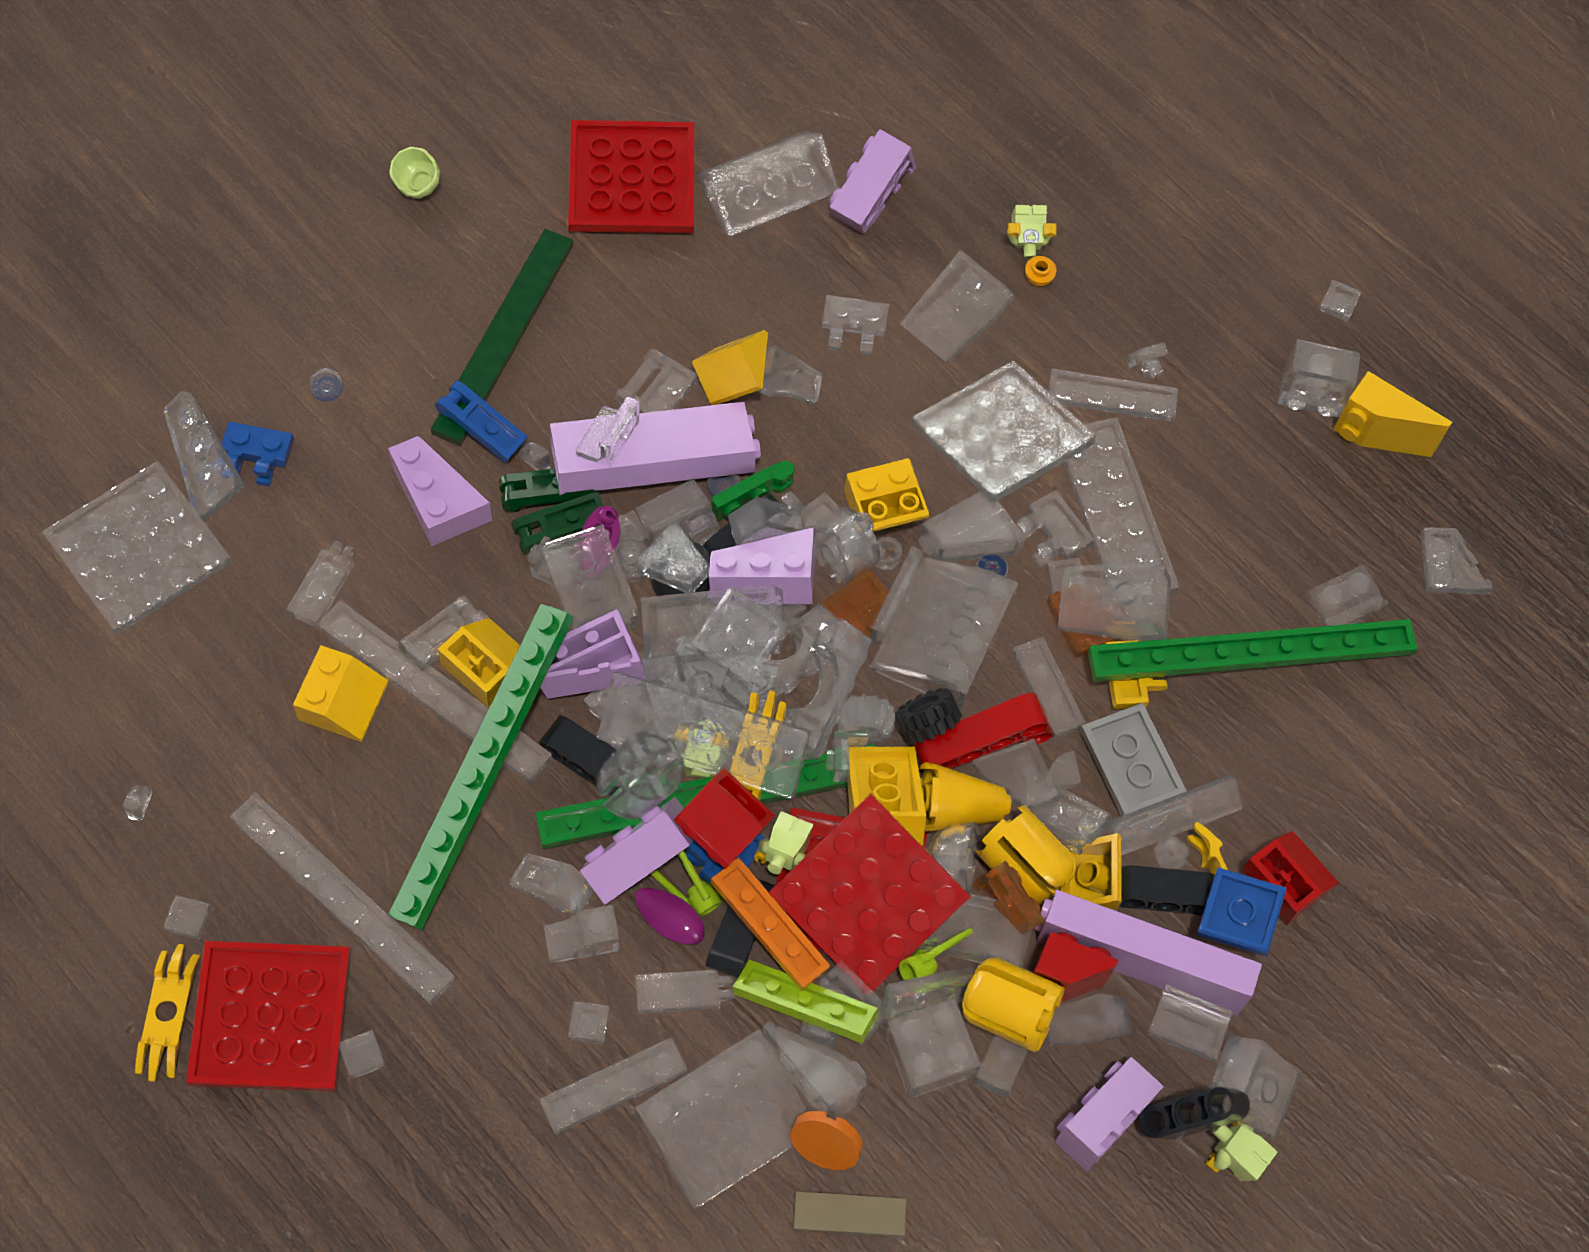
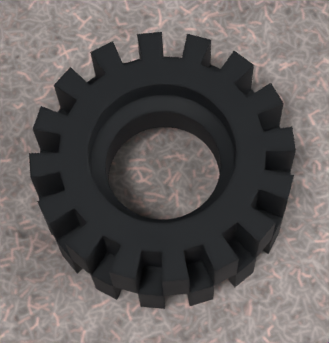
[895,688,962,743]

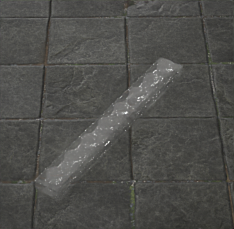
[318,600,552,784]
[229,792,456,1006]

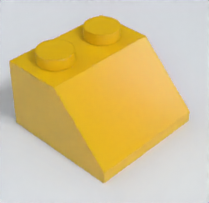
[293,645,389,742]

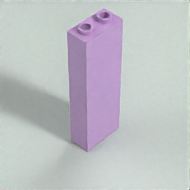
[550,402,761,495]
[1034,890,1262,1016]

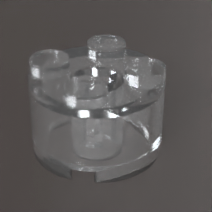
[810,507,885,584]

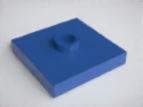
[1197,867,1287,957]

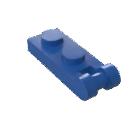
[435,381,528,464]

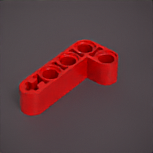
[913,692,1054,772]

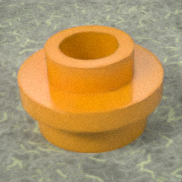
[1025,256,1056,287]

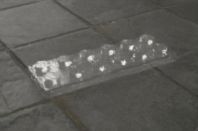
[1055,417,1180,607]
[597,671,812,799]

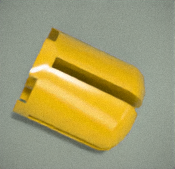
[975,805,1077,907]
[962,957,1065,1053]

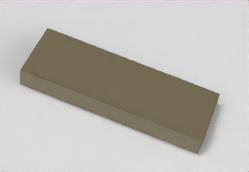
[793,1191,906,1238]

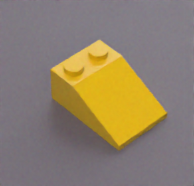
[1333,371,1452,457]
[846,747,926,846]

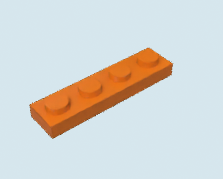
[710,857,830,991]

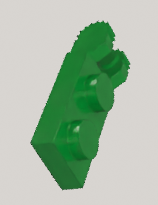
[710,460,795,523]

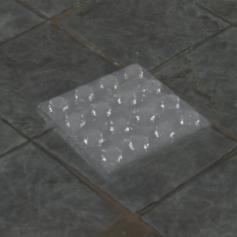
[912,361,1096,503]
[42,461,232,635]

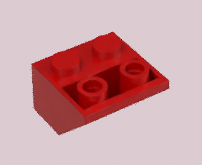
[674,768,776,869]
[1241,831,1339,925]
[1033,932,1118,1003]

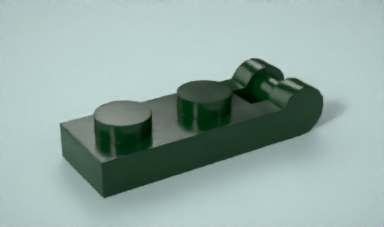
[499,468,594,512]
[511,491,604,554]

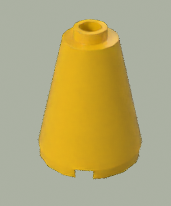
[919,762,1011,832]

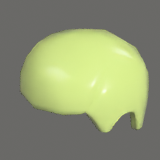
[389,147,440,199]

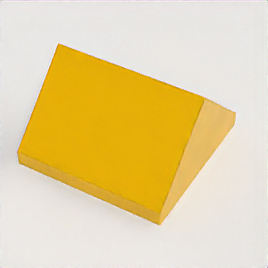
[692,330,768,405]
[1060,833,1122,911]

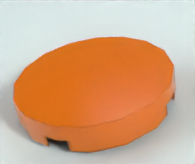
[790,1111,863,1170]

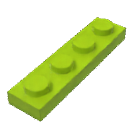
[733,959,878,1044]

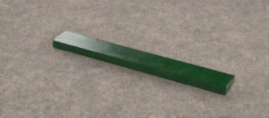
[431,228,573,446]

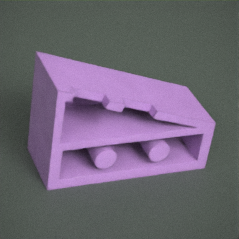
[829,129,916,234]
[388,436,492,546]
[709,527,816,604]
[540,609,652,699]
[580,797,694,905]
[1055,1057,1164,1172]

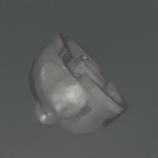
[924,825,977,894]

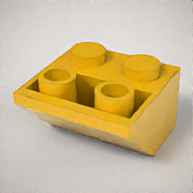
[844,458,930,533]
[438,618,520,708]

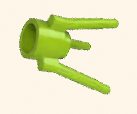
[650,851,723,918]
[899,928,974,991]

